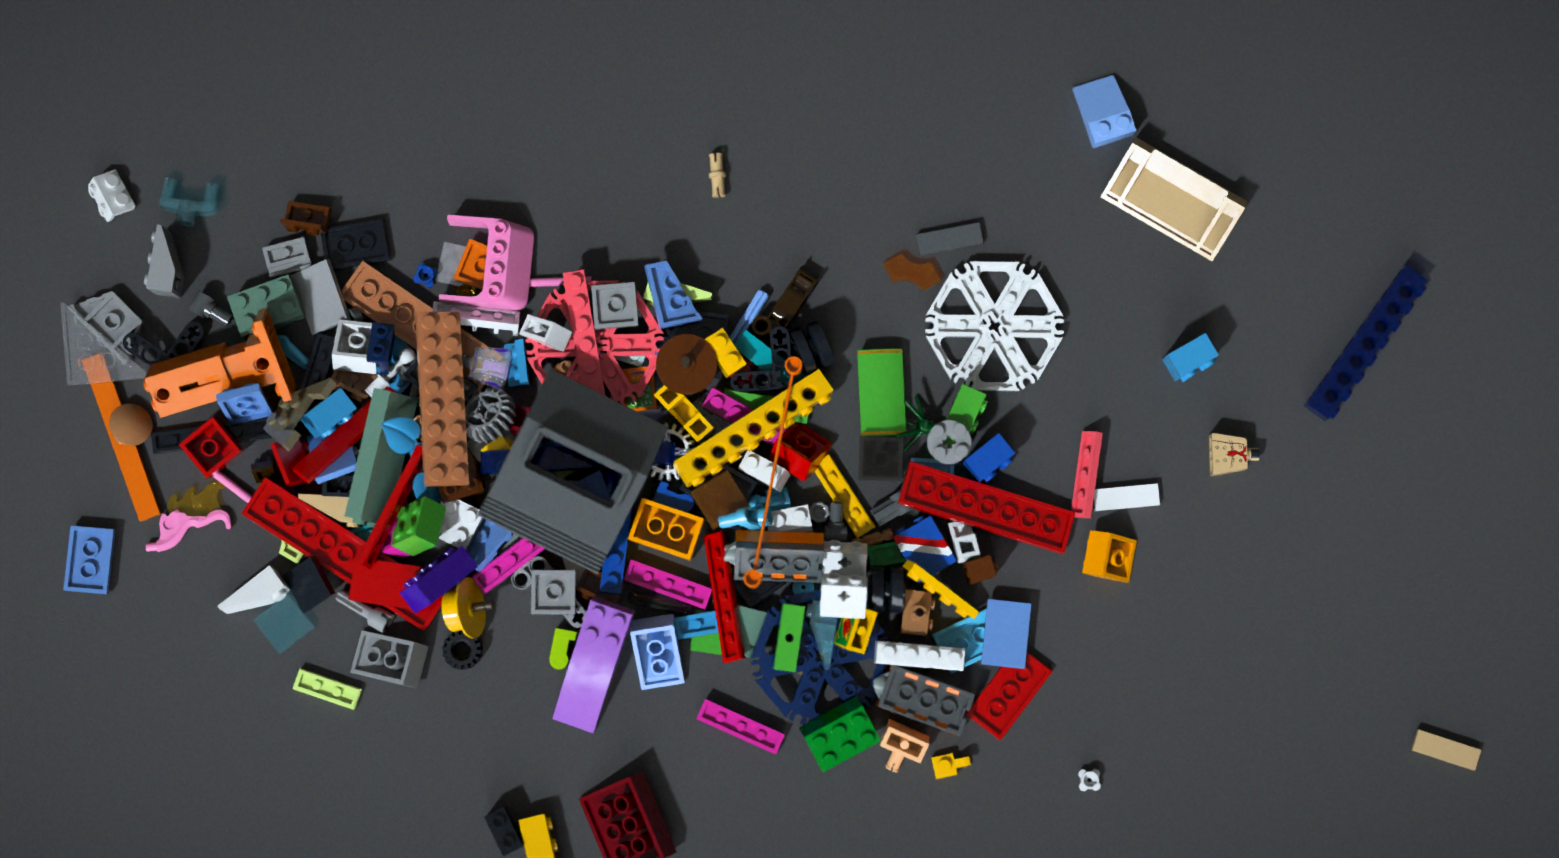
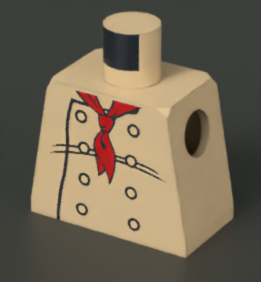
[1209,433,1260,476]

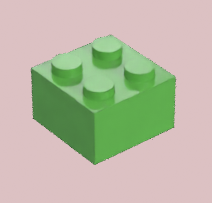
[391,496,446,556]

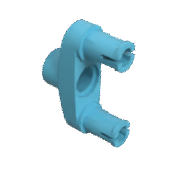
[718,507,773,532]

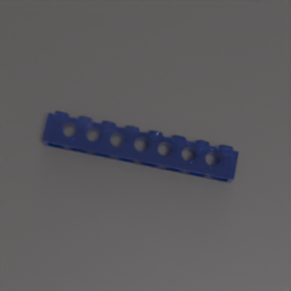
[1304,265,1427,421]

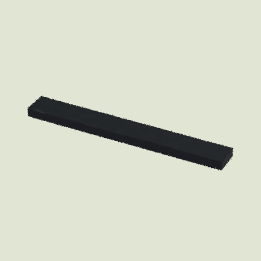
[151,411,311,454]

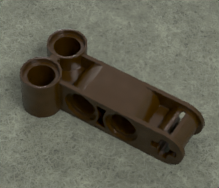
[752,265,820,348]

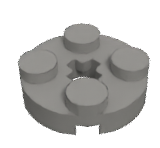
[927,420,971,464]

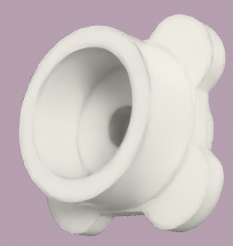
[1078,769,1101,791]

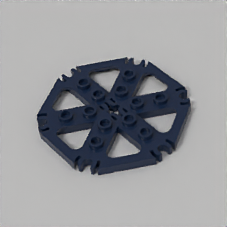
[750,589,888,725]

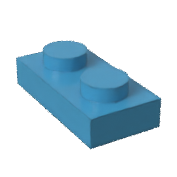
[674,611,719,640]

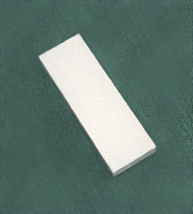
[1093,483,1160,511]

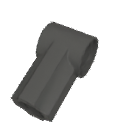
[870,491,913,527]

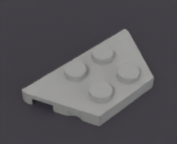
[67,291,144,366]

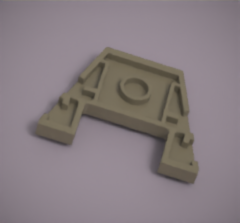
[263,378,337,451]

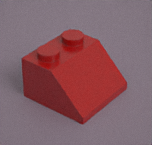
[769,422,833,481]
[270,437,315,488]

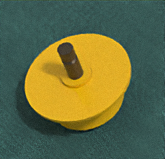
[442,577,495,638]

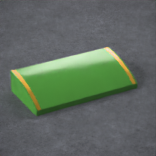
[857,349,907,438]

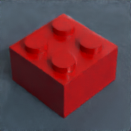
[179,417,245,478]

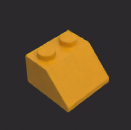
[1082,530,1137,583]

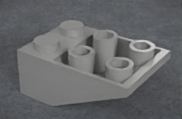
[144,224,185,298]

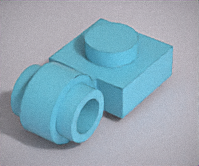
[748,487,791,511]

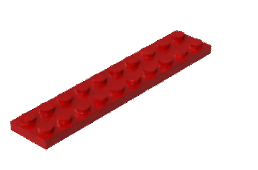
[241,477,444,632]

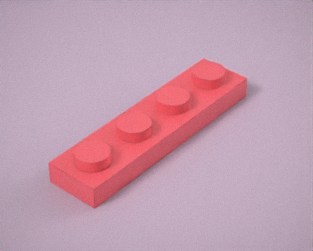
[1071,431,1103,519]

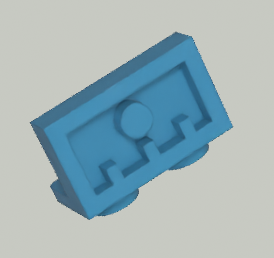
[504,339,530,387]

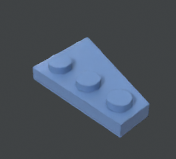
[644,261,702,329]
[467,519,513,572]

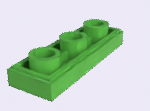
[773,603,805,672]

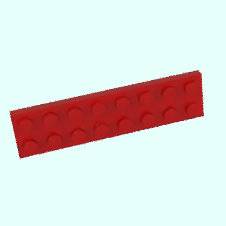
[897,461,1075,555]

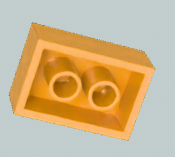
[628,498,705,561]

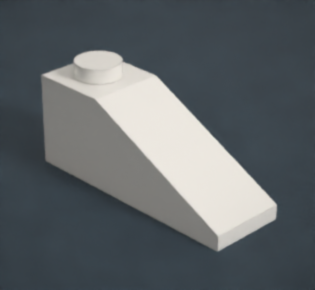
[218,565,290,614]

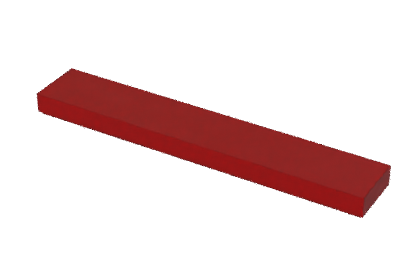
[293,386,395,484]
[356,444,423,569]
[703,531,746,663]

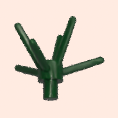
[896,396,936,452]

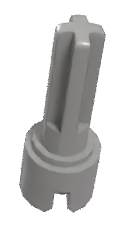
[335,590,394,633]

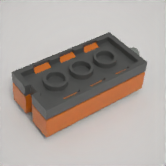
[724,530,824,583]
[872,665,975,736]

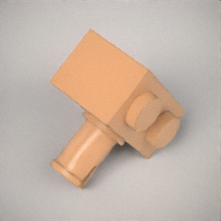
[880,719,929,773]

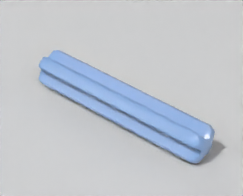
[729,290,769,344]

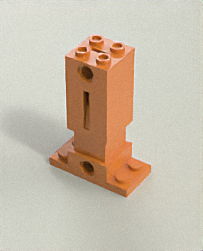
[143,307,297,418]

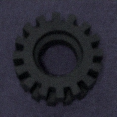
[442,631,483,670]

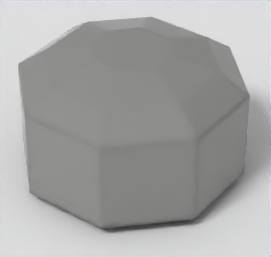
[809,502,830,523]

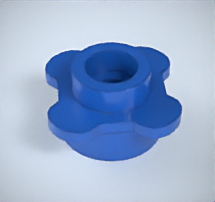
[413,263,438,288]

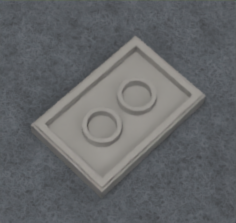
[291,259,351,335]

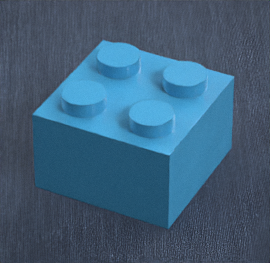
[1162,333,1219,382]
[300,388,357,439]

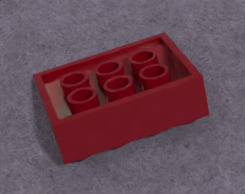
[579,771,677,858]

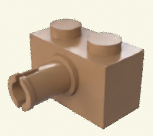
[900,589,935,636]

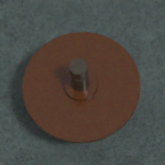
[656,334,717,395]

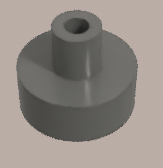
[348,307,367,322]

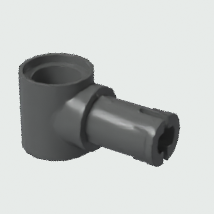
[188,291,233,326]
[825,502,847,542]

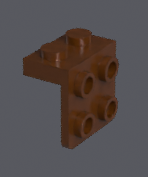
[436,450,485,503]

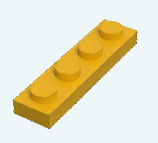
[902,560,979,619]

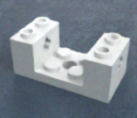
[820,540,867,618]

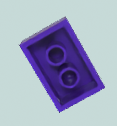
[399,546,478,613]

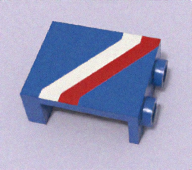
[893,515,957,584]

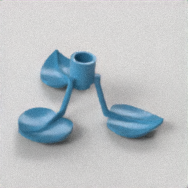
[381,417,470,503]

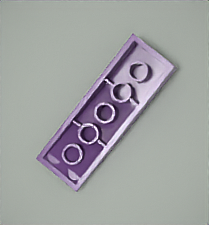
[552,596,635,733]

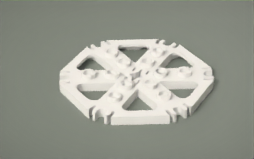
[925,261,1064,391]

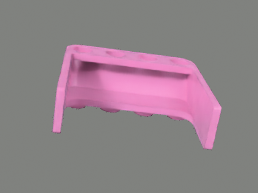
[439,215,534,310]

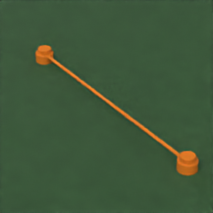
[744,356,803,588]

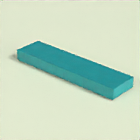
[734,329,807,396]

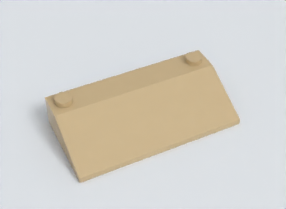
[1101,137,1248,261]

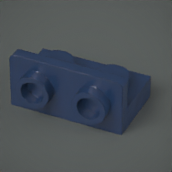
[366,322,395,375]

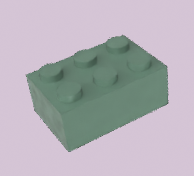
[227,275,306,340]

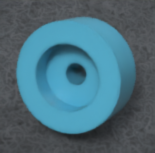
[792,582,814,594]

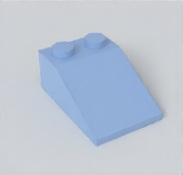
[1072,75,1136,148]
[630,614,685,690]

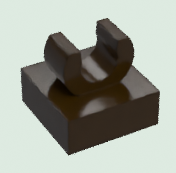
[251,456,278,483]

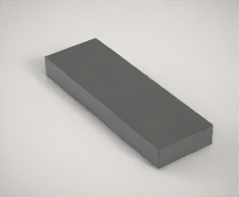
[916,222,983,256]

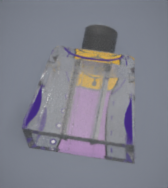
[462,347,512,391]

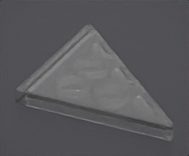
[60,302,147,386]

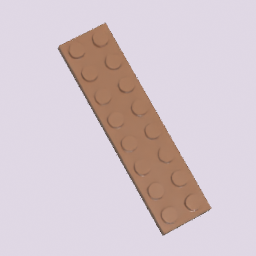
[341,261,504,393]
[415,312,469,487]

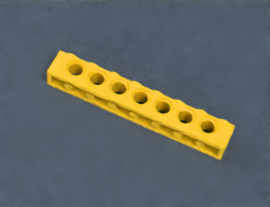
[673,369,833,488]

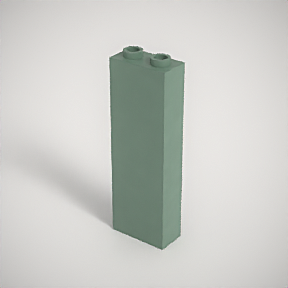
[344,388,418,527]

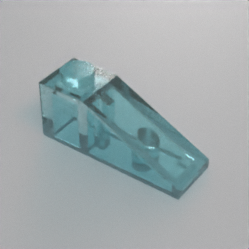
[806,600,837,670]

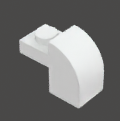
[948,522,980,563]

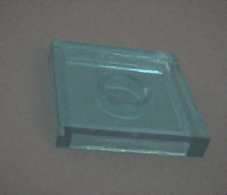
[253,593,315,655]

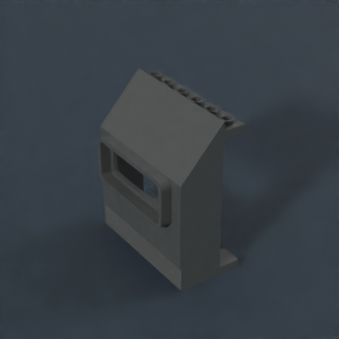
[478,369,668,574]

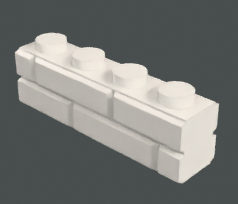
[874,641,965,671]

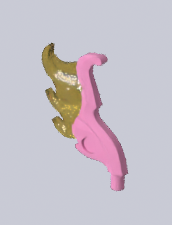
[146,482,232,552]

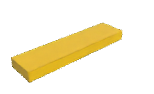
[815,454,875,538]

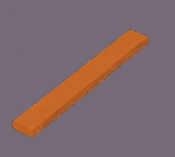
[82,353,161,522]

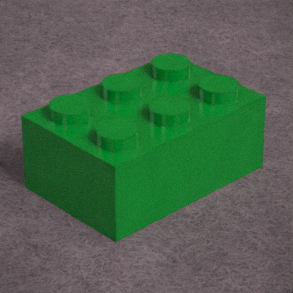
[799,696,881,772]

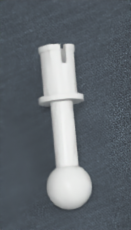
[364,348,416,398]

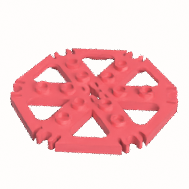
[525,280,664,406]

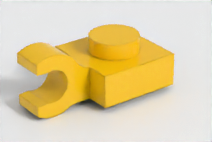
[931,753,971,779]

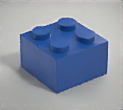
[962,433,1015,484]

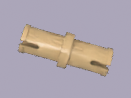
[709,153,726,198]

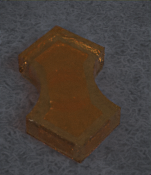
[883,254,941,292]

